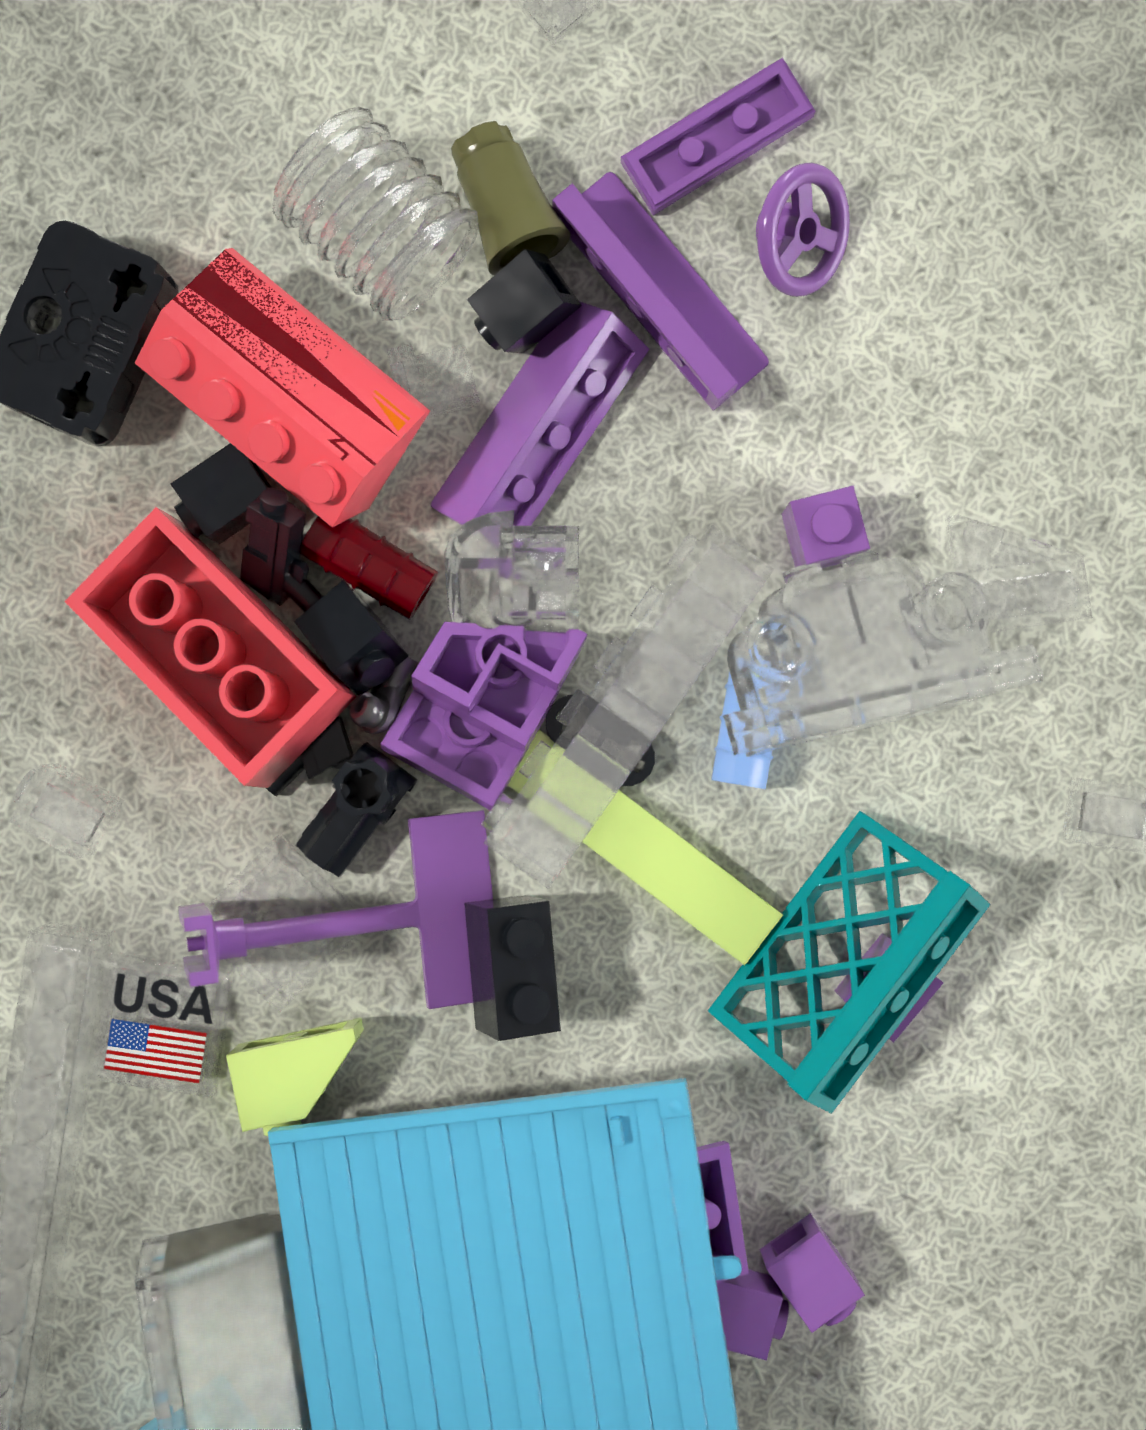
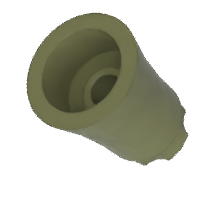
[451,121,571,275]

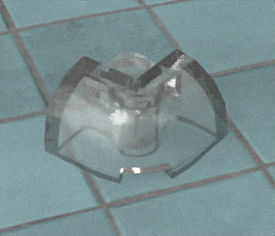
[444,510,579,659]

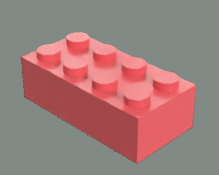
[64,507,357,788]

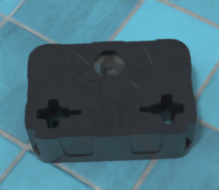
[0,220,179,447]

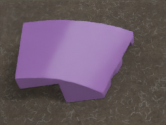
[381,622,588,811]

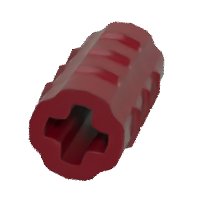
[301,516,439,620]

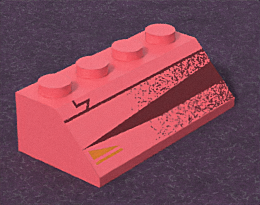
[135,248,430,527]

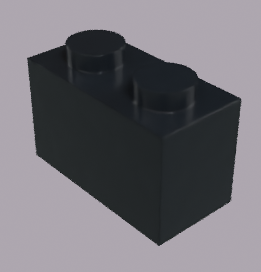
[464,896,561,1041]

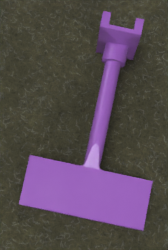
[178,810,493,1009]

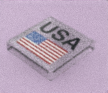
[87,951,236,1098]

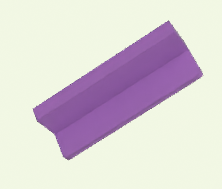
[552,172,769,411]
[431,301,649,558]

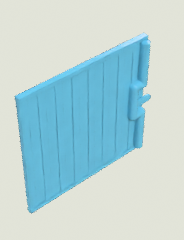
[268,1078,742,1430]

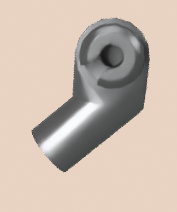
[350,657,419,734]

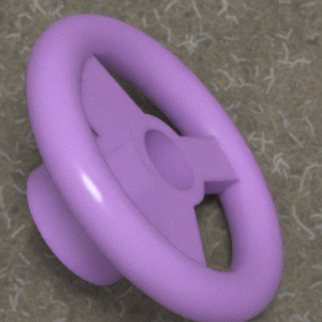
[756,163,850,297]

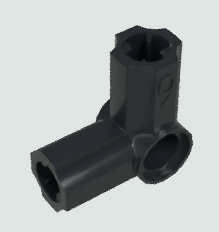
[296,742,418,877]

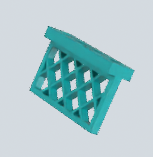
[708,811,991,1114]

